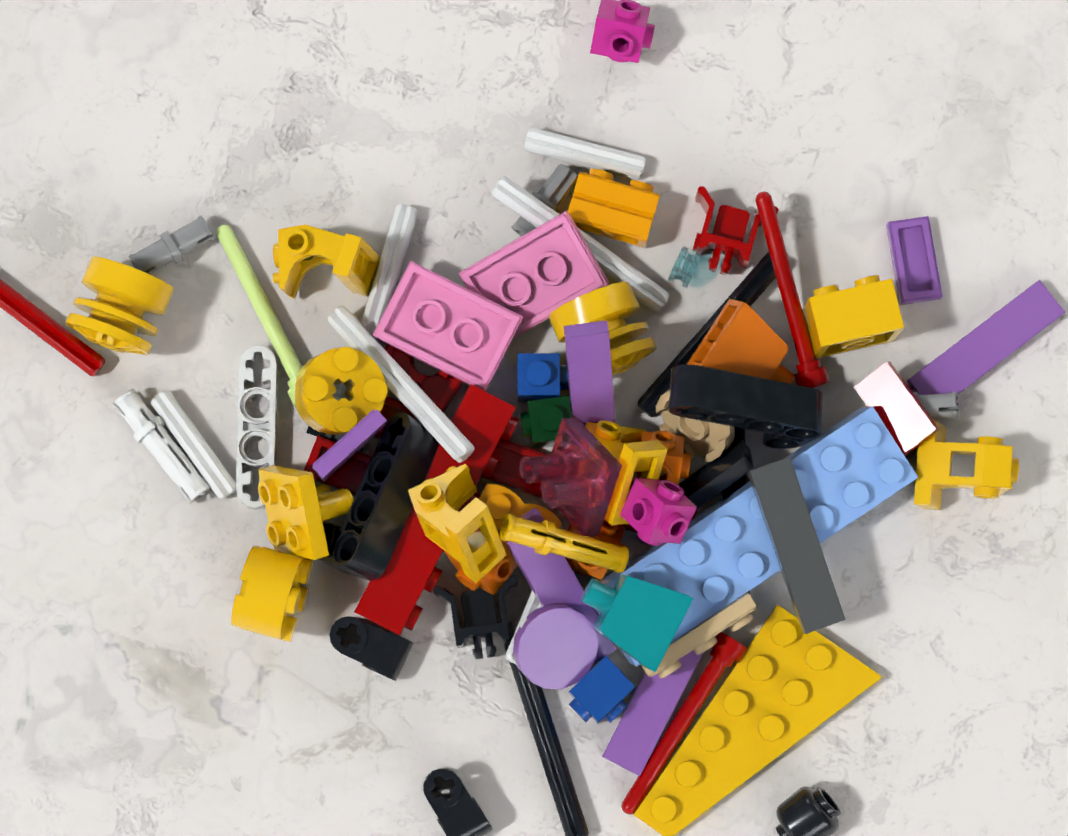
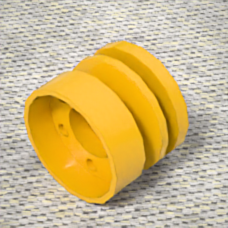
[65,256,174,356]
[549,281,657,376]

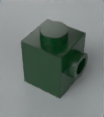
[520,396,575,449]

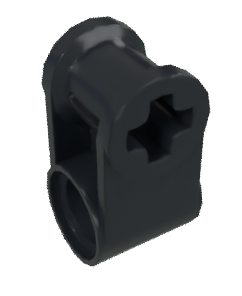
[329,616,414,681]
[423,768,493,836]

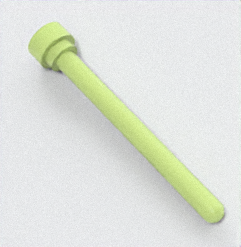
[217,225,302,408]

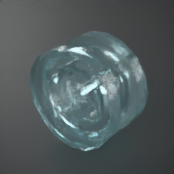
[668,246,703,288]

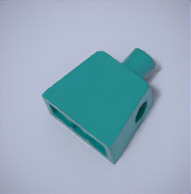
[581,574,694,672]

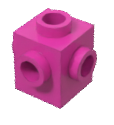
[590,0,655,63]
[620,478,697,546]

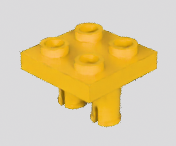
[258,465,354,560]

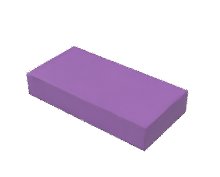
[886,216,943,305]

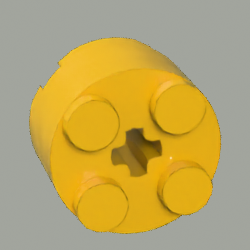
[295,346,388,435]
[231,546,313,642]

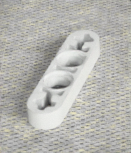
[236,345,278,510]

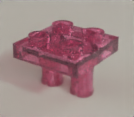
[519,417,622,537]

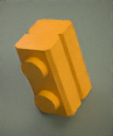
[568,169,660,248]

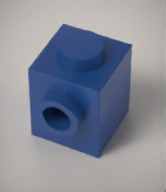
[517,353,568,402]
[568,656,635,724]

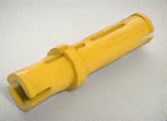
[500,513,629,573]

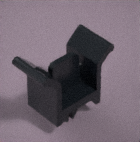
[433,575,518,660]

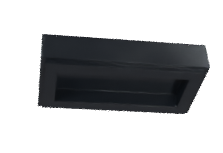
[679,439,754,511]

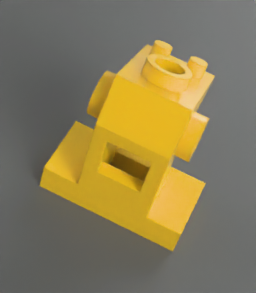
[273,224,381,299]
[576,420,668,526]
[914,421,1019,510]
[408,464,507,583]

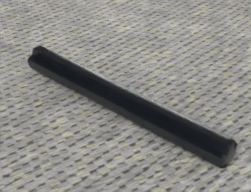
[637,252,776,417]
[504,639,589,836]

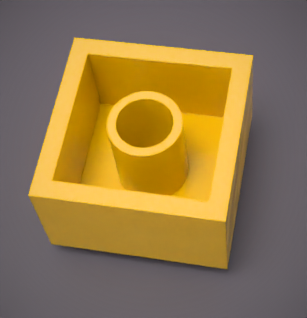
[802,275,904,359]

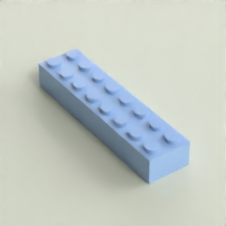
[594,406,918,666]

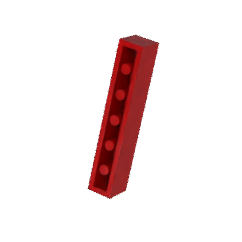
[354,384,519,635]

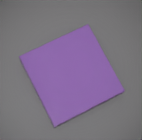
[312,409,387,482]

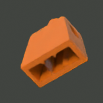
[687,299,794,384]

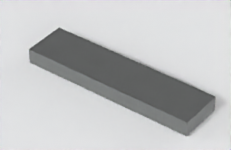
[747,457,846,634]

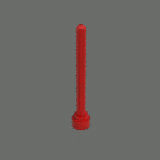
[755,191,830,388]
[621,632,748,815]

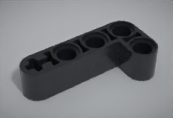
[669,365,823,449]
[317,412,439,581]

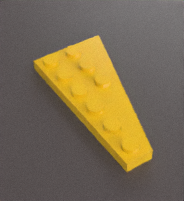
[633,604,883,836]

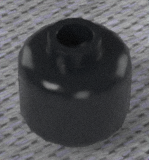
[776,786,841,836]

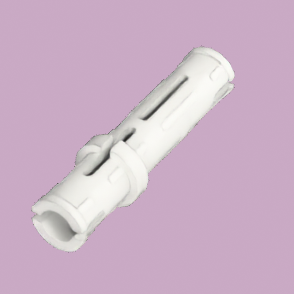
[112,388,211,504]

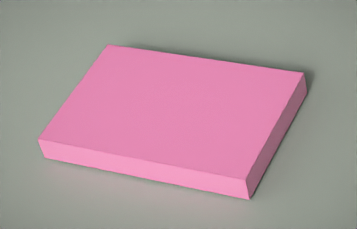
[458,210,610,338]
[372,261,523,391]

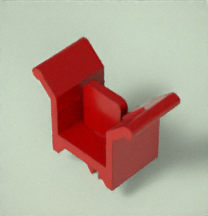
[692,186,779,275]

